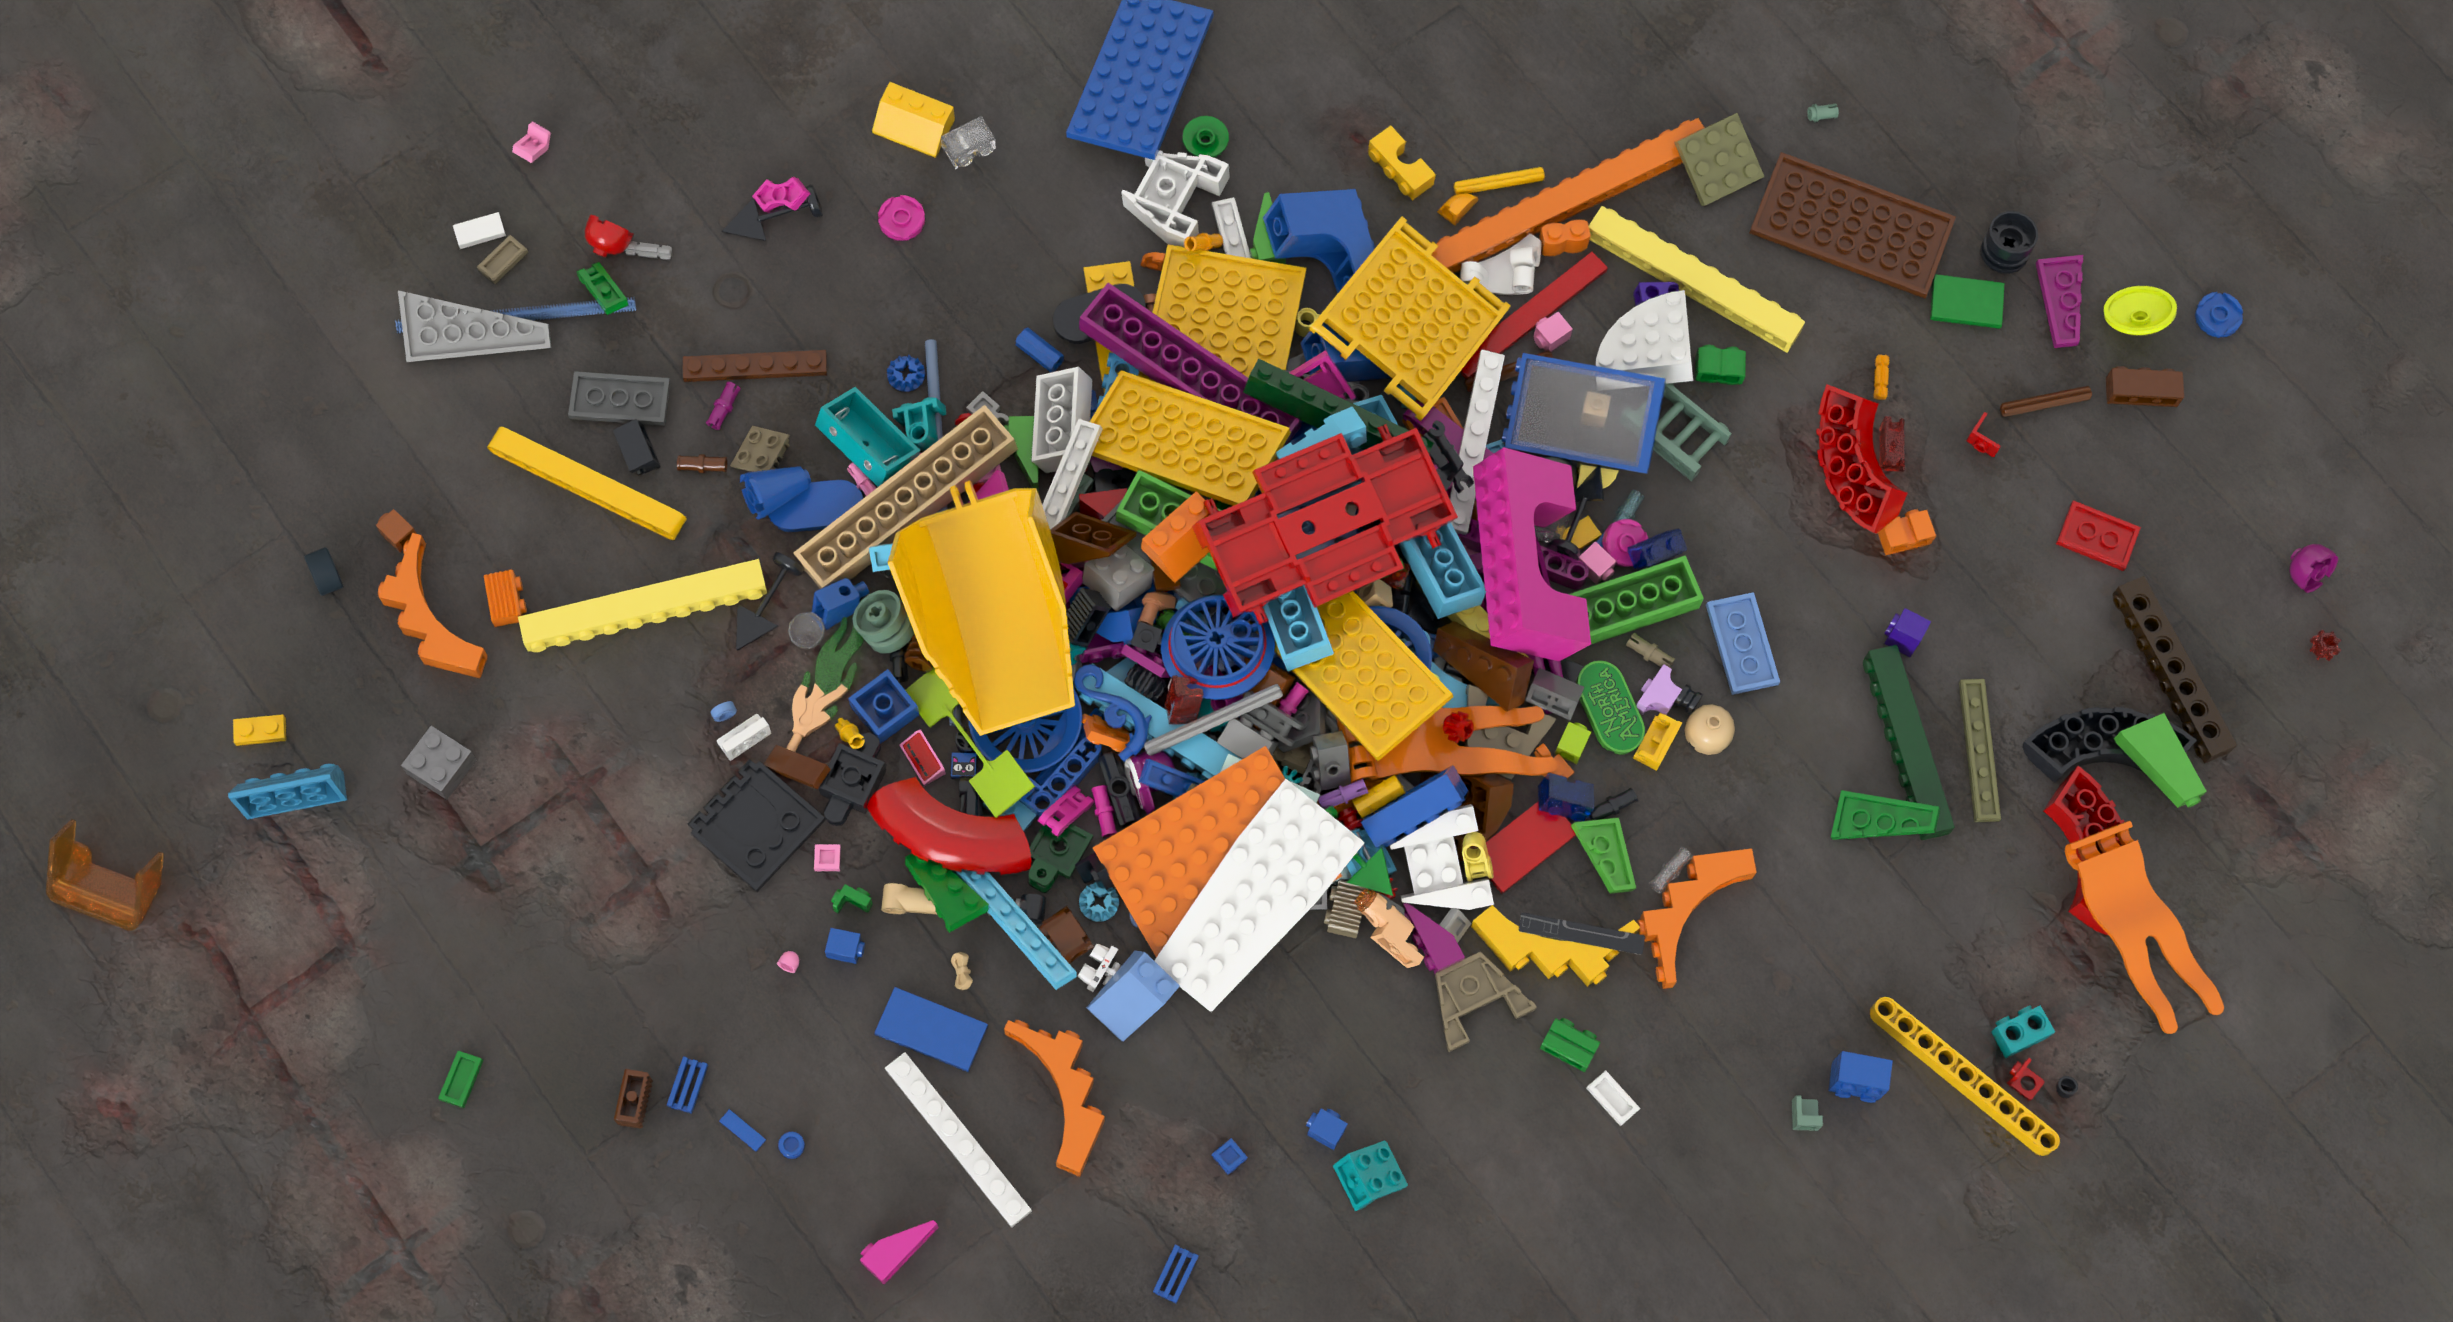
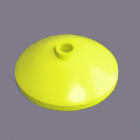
[2104,286,2177,335]

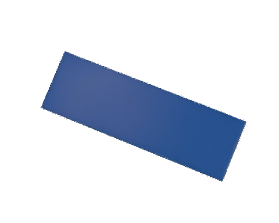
[719,1109,766,1151]

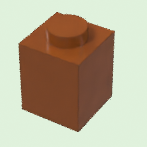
[376,509,417,552]

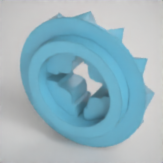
[1079,882,1119,922]

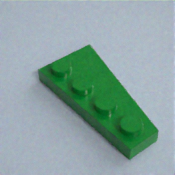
[1831,790,1940,840]
[905,853,989,933]

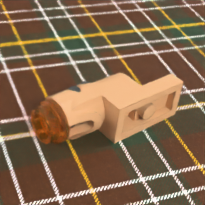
[1354,888,1424,968]

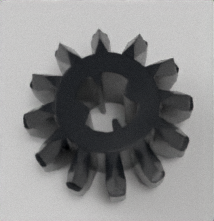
[1124,664,1167,702]

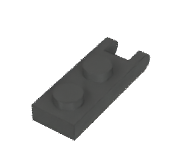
[1241,690,1304,747]

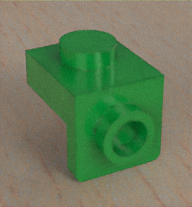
[831,884,873,914]

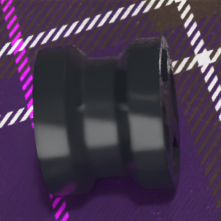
[1674,684,1703,714]
[955,727,976,753]

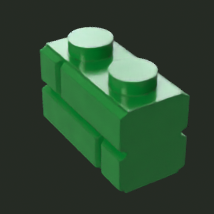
[1539,1018,1600,1072]

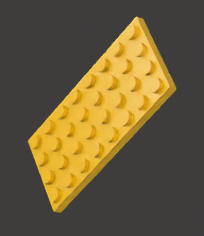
[1089,370,1291,506]
[1249,591,1453,761]

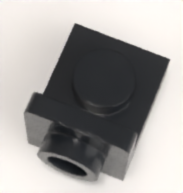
[1075,853,1114,890]

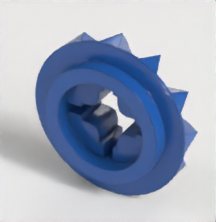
[887,355,925,392]

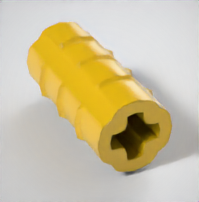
[1352,775,1406,818]

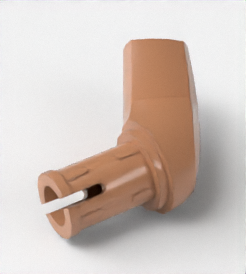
[1138,592,1177,626]

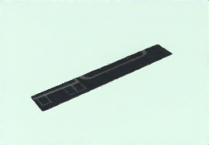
[1519,913,1645,955]

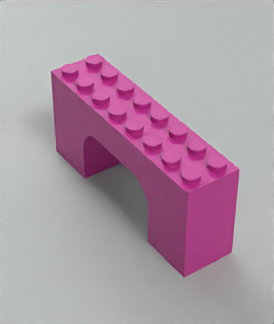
[1473,447,1591,661]

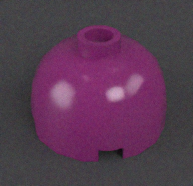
[2290,544,2339,593]

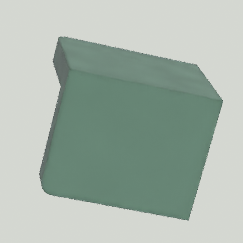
[1792,1095,1823,1131]

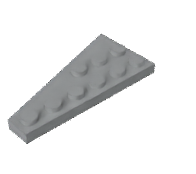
[398,290,552,362]

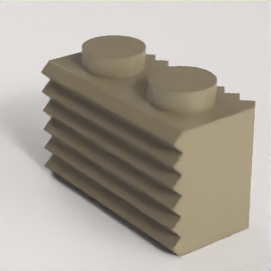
[1324,879,1368,938]

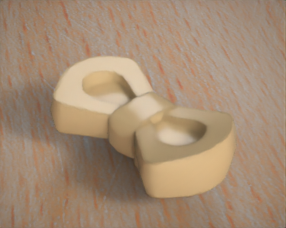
[951,952,973,990]

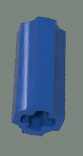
[1015,328,1064,373]

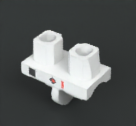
[1078,944,1121,992]

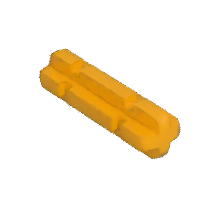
[1874,355,1889,400]

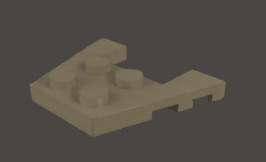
[1465,685,1556,780]
[1435,952,1537,1052]

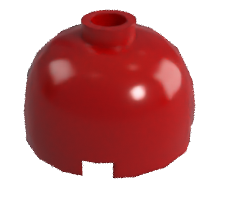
[585,215,634,258]

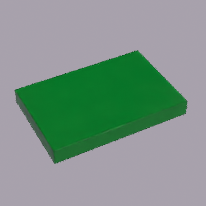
[1930,274,2004,329]

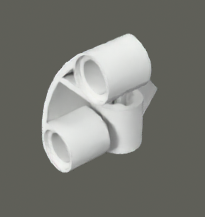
[1460,233,1542,295]

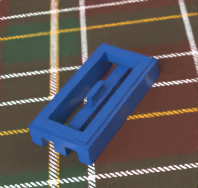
[667,1057,708,1114]
[1153,1244,1199,1304]

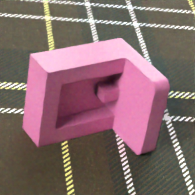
[512,122,551,163]

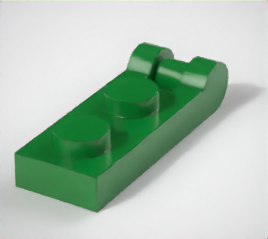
[577,262,628,315]

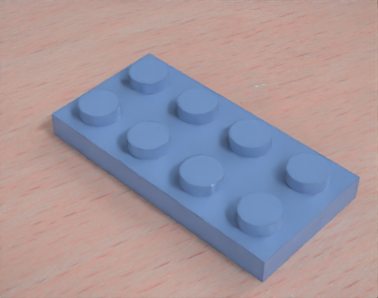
[1706,592,1780,695]

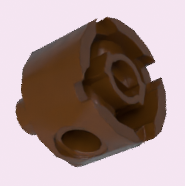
[1039,906,1094,964]

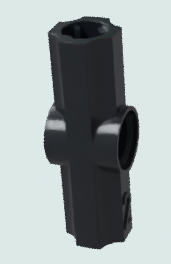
[1098,752,1140,828]

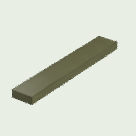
[1959,679,2001,822]

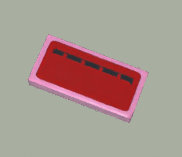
[899,729,946,786]

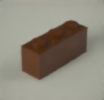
[2106,366,2184,407]

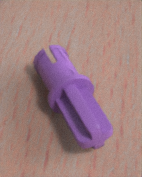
[1318,778,1368,810]

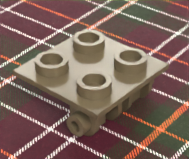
[730,426,790,472]

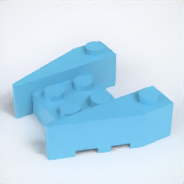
[1276,407,1367,508]

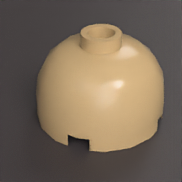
[1684,704,1735,755]

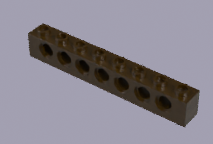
[2112,576,2237,764]

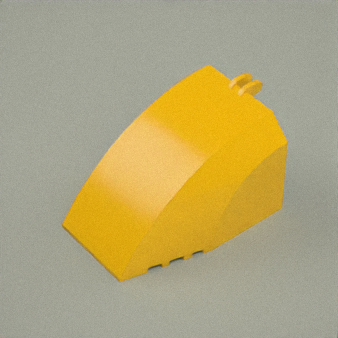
[888,481,1075,736]

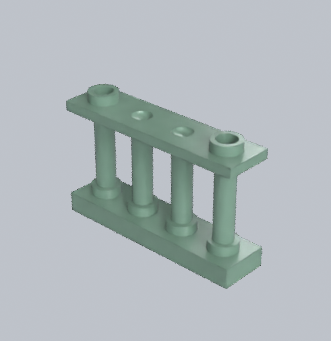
[1619,383,1732,482]

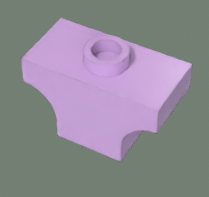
[1636,664,1682,715]

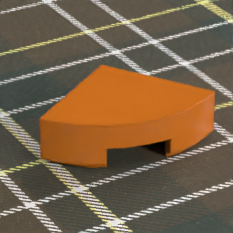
[1140,252,1165,271]

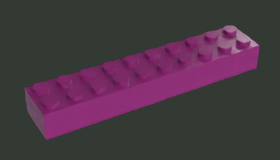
[1079,283,1302,447]

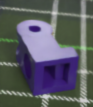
[1633,282,1679,306]

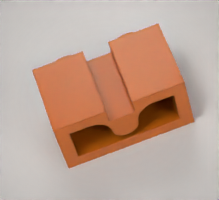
[1878,509,1936,555]

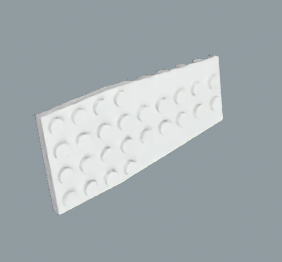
[1154,779,1365,1011]

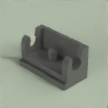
[1525,668,1584,720]

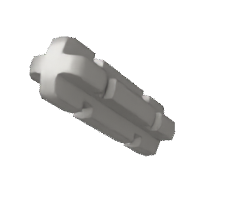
[625,241,672,260]

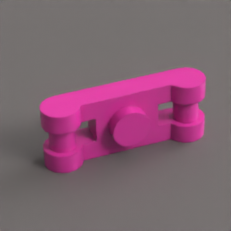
[1038,785,1094,837]

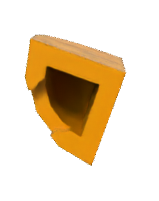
[1437,193,1478,226]

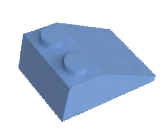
[1086,951,1180,1041]

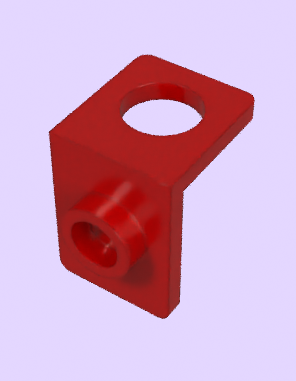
[1966,412,2001,457]
[2007,1058,2045,1100]

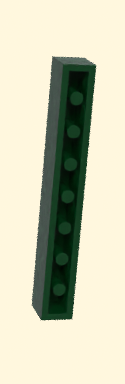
[1243,359,1434,453]
[1863,645,1955,841]

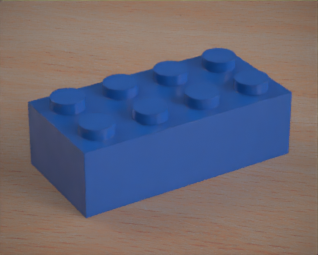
[1361,765,1468,848]

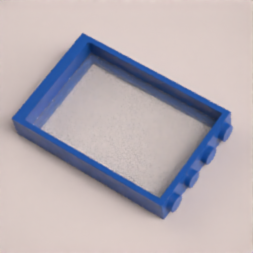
[1502,353,1666,474]

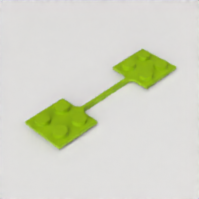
[905,667,1035,818]

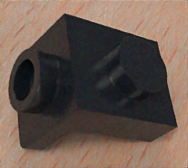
[1131,621,1163,653]

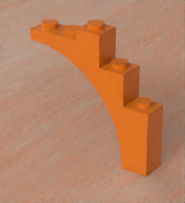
[378,533,488,679]
[1637,849,1757,989]
[1004,1020,1105,1177]

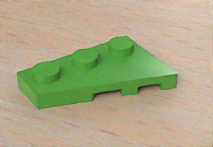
[1571,818,1636,894]

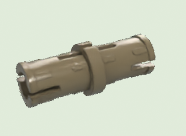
[1626,633,1676,668]

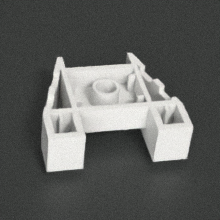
[1121,151,1230,247]
[1390,804,1494,910]

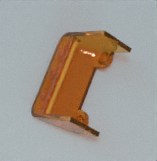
[46,819,164,931]

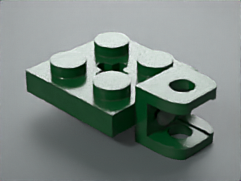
[1029,816,1093,893]

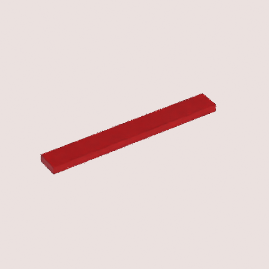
[1460,252,1608,379]

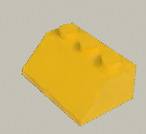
[872,82,955,158]

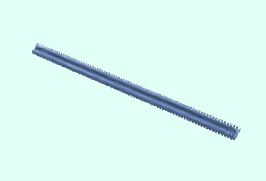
[395,297,636,333]

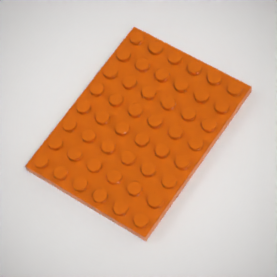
[1093,746,1342,958]

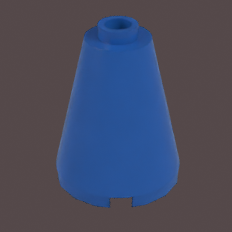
[740,466,811,520]

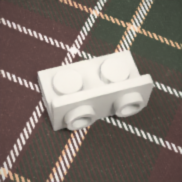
[717,714,771,761]

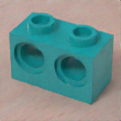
[1991,1005,2055,1058]

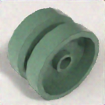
[852,590,914,654]

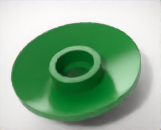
[1182,116,1229,157]

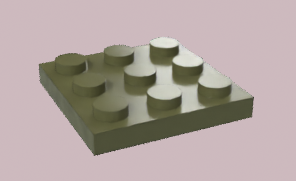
[1674,113,1764,206]

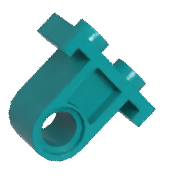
[892,397,947,451]

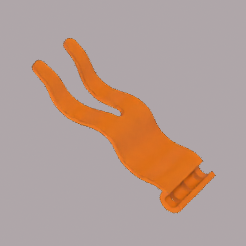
[1335,706,1557,783]
[2065,821,2224,1034]

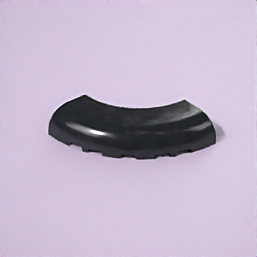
[2022,707,2197,783]

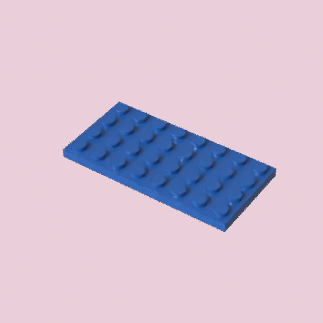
[1066,0,1213,160]

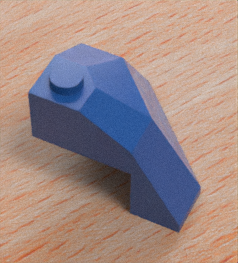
[1069,580,1160,645]

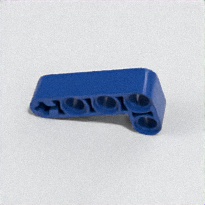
[1019,737,1102,818]

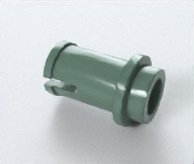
[1807,103,1839,123]

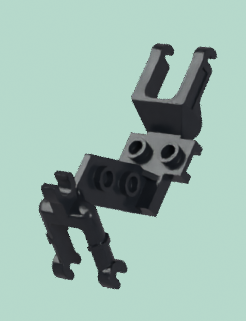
[1355,420,1474,533]

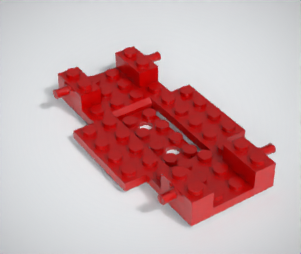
[1192,424,1458,625]

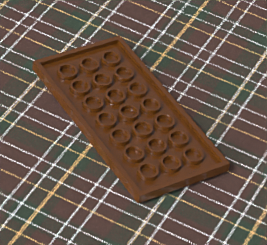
[1749,152,1956,299]

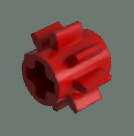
[1443,711,1474,743]

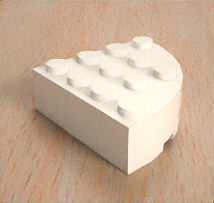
[1596,290,1693,391]

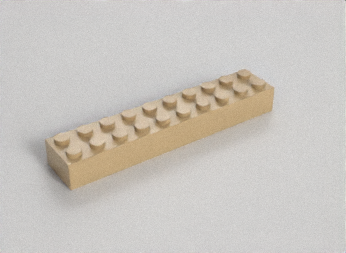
[794,405,1018,589]

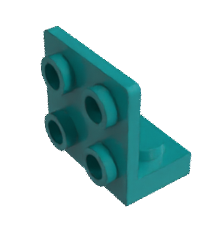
[1333,1141,1408,1211]

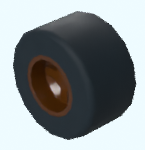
[304,547,343,596]

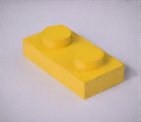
[233,715,286,746]

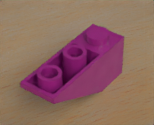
[1402,903,1465,974]

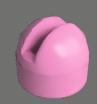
[777,951,799,973]

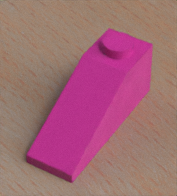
[860,1220,938,1284]

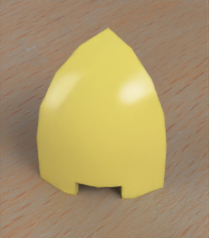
[1576,462,1619,489]

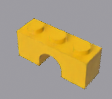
[1368,125,1436,200]

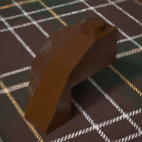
[1420,772,1514,862]

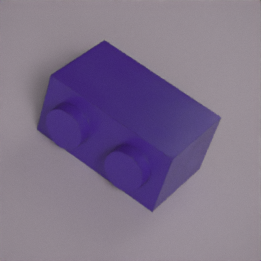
[1884,608,1931,657]

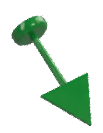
[1325,806,1393,896]

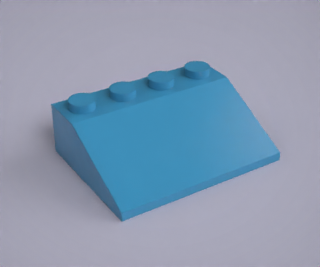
[228,764,347,819]

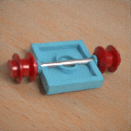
[1337,807,1398,900]

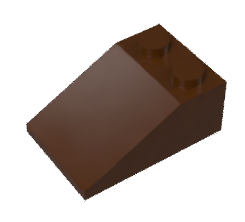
[1050,512,1136,564]

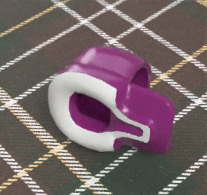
[1124,751,1175,815]

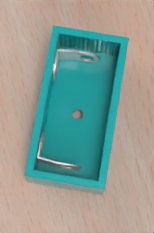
[815,387,921,487]

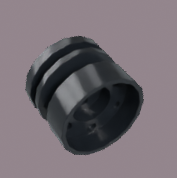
[1980,211,2038,274]

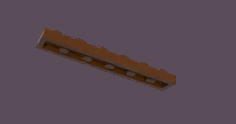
[683,350,827,382]

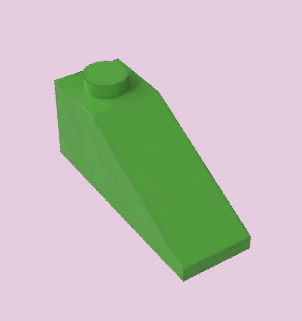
[1250,192,1286,264]
[1004,416,1039,492]

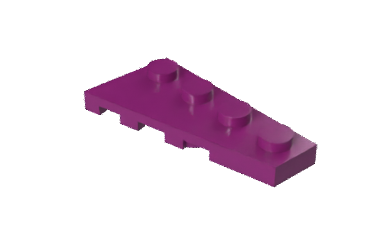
[2036,255,2083,348]

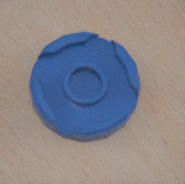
[2195,292,2243,338]

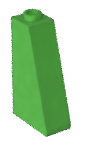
[2114,713,2207,808]

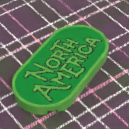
[1576,661,1645,755]

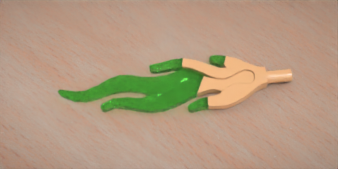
[786,617,864,752]

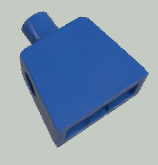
[812,578,869,631]

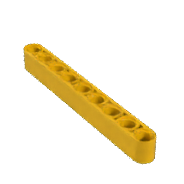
[487,427,687,540]
[1870,997,2060,1156]

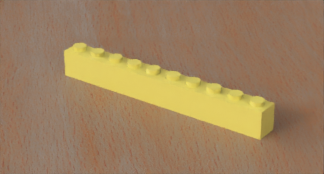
[1589,206,1805,353]
[518,559,767,652]

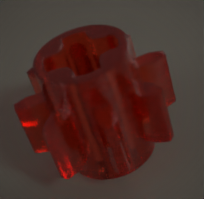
[2309,630,2342,661]

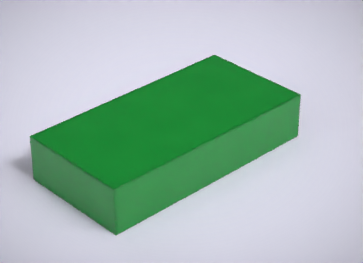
[438,1051,483,1108]

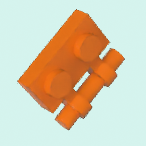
[1082,714,1130,752]

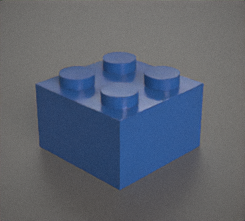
[848,669,919,744]
[1828,1051,1893,1103]

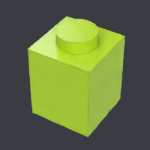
[1554,722,1591,765]

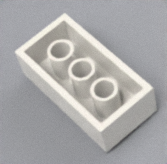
[1032,367,1092,473]

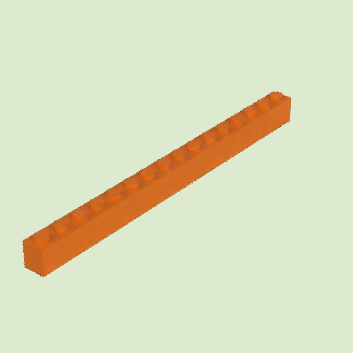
[1431,118,1704,274]

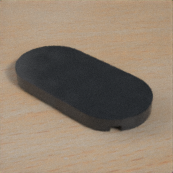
[1053,284,1145,344]

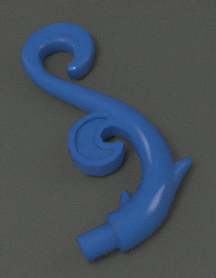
[1074,664,1152,762]

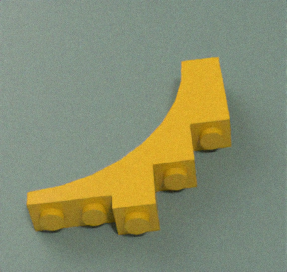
[1471,905,1640,987]

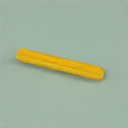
[1454,167,1545,194]

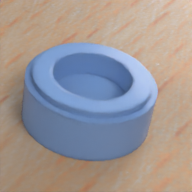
[711,701,737,722]

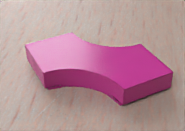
[752,177,810,213]

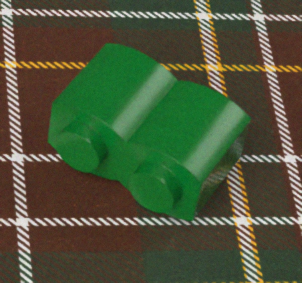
[1695,345,1746,385]

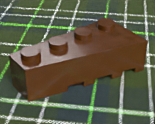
[1433,621,1534,712]

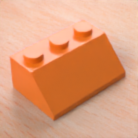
[1141,491,1209,583]

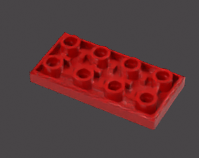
[1486,795,1576,894]

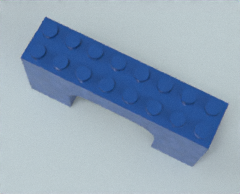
[1263,189,1390,382]

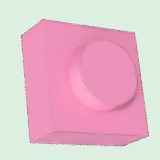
[814,844,841,871]

